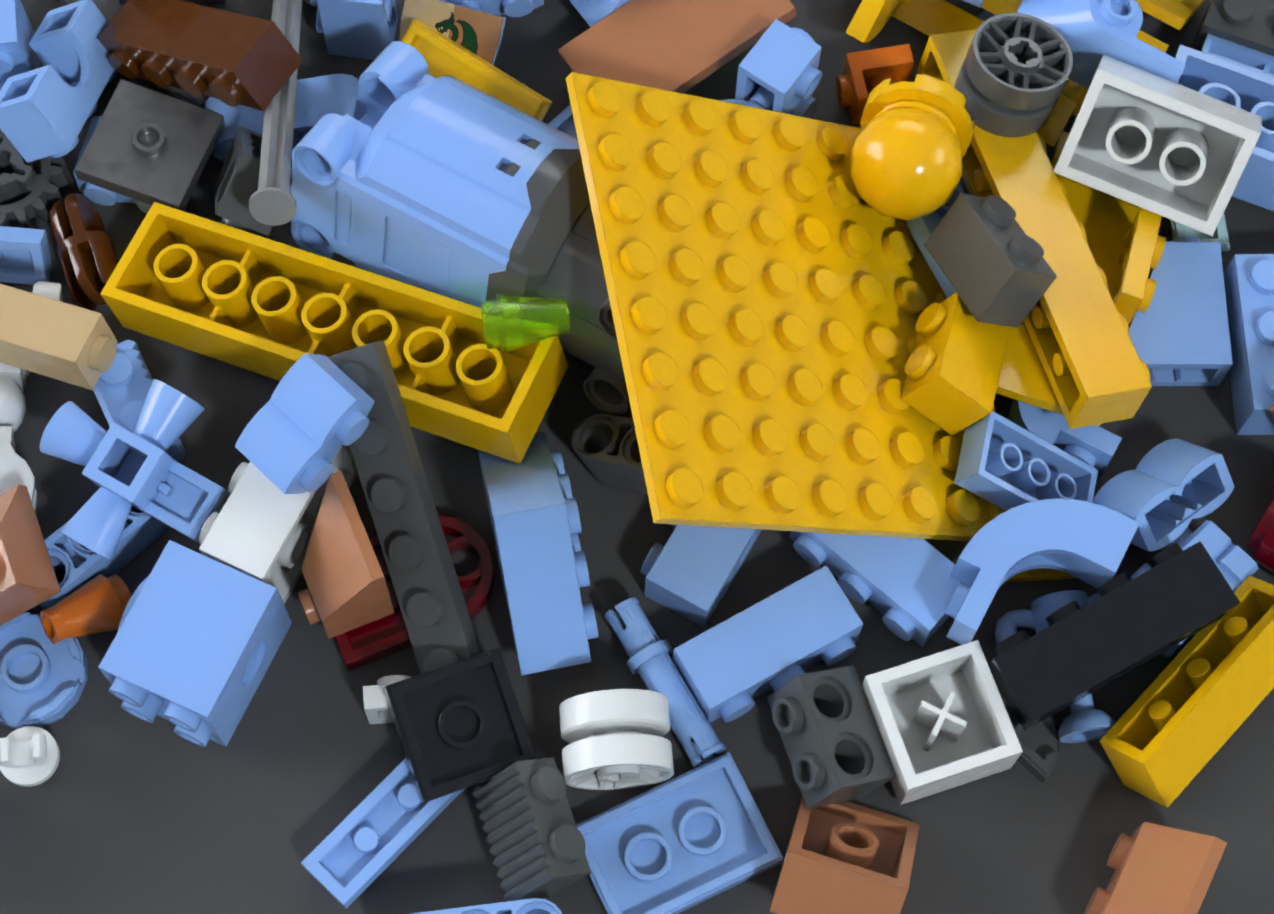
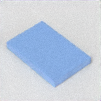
[576,752,784,914]

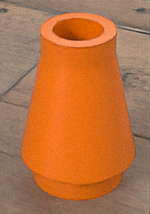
[40,575,131,644]

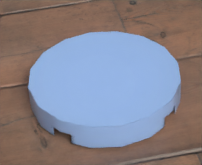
[0,612,88,730]

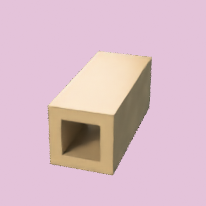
[0,284,118,390]

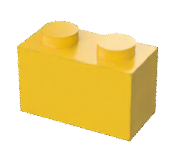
[901,292,1010,436]

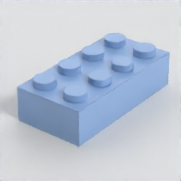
[954,411,1098,511]

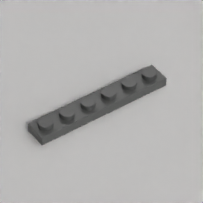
[328,340,481,674]

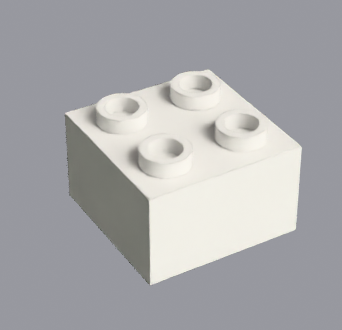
[862,640,1023,805]

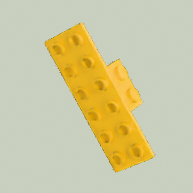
[996,131,1166,426]

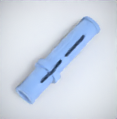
[604,597,726,768]

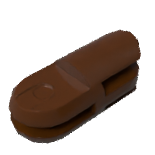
[50,193,119,311]

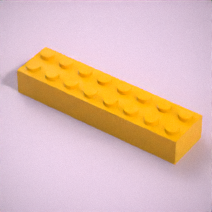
[100,202,568,464]

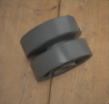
[954,13,1073,137]

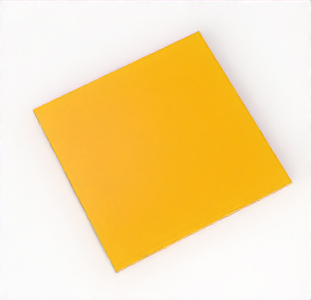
[566,72,1005,541]

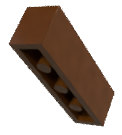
[97,0,303,111]

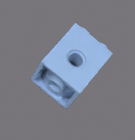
[98,540,292,747]

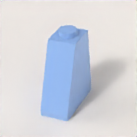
[1128,237,1233,386]

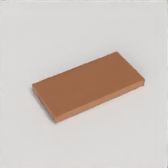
[558,0,797,93]

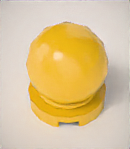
[850,74,975,220]

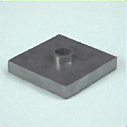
[75,79,225,211]

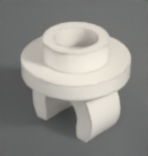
[0,726,60,787]

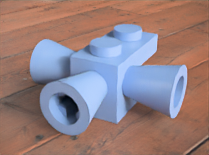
[39,379,229,562]

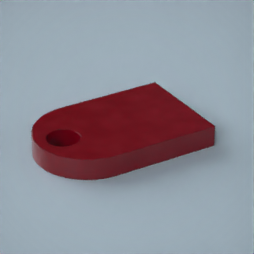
[335,515,494,671]

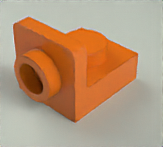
[835,43,914,125]

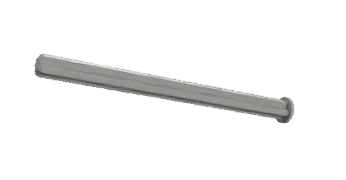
[249,0,302,226]

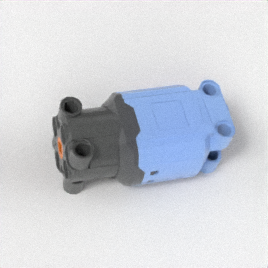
[290,41,630,415]

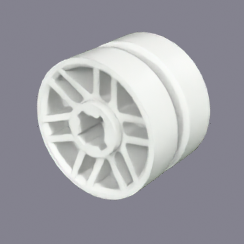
[559,689,674,790]

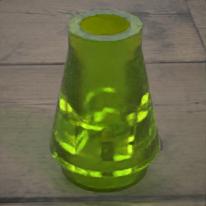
[481,294,570,353]

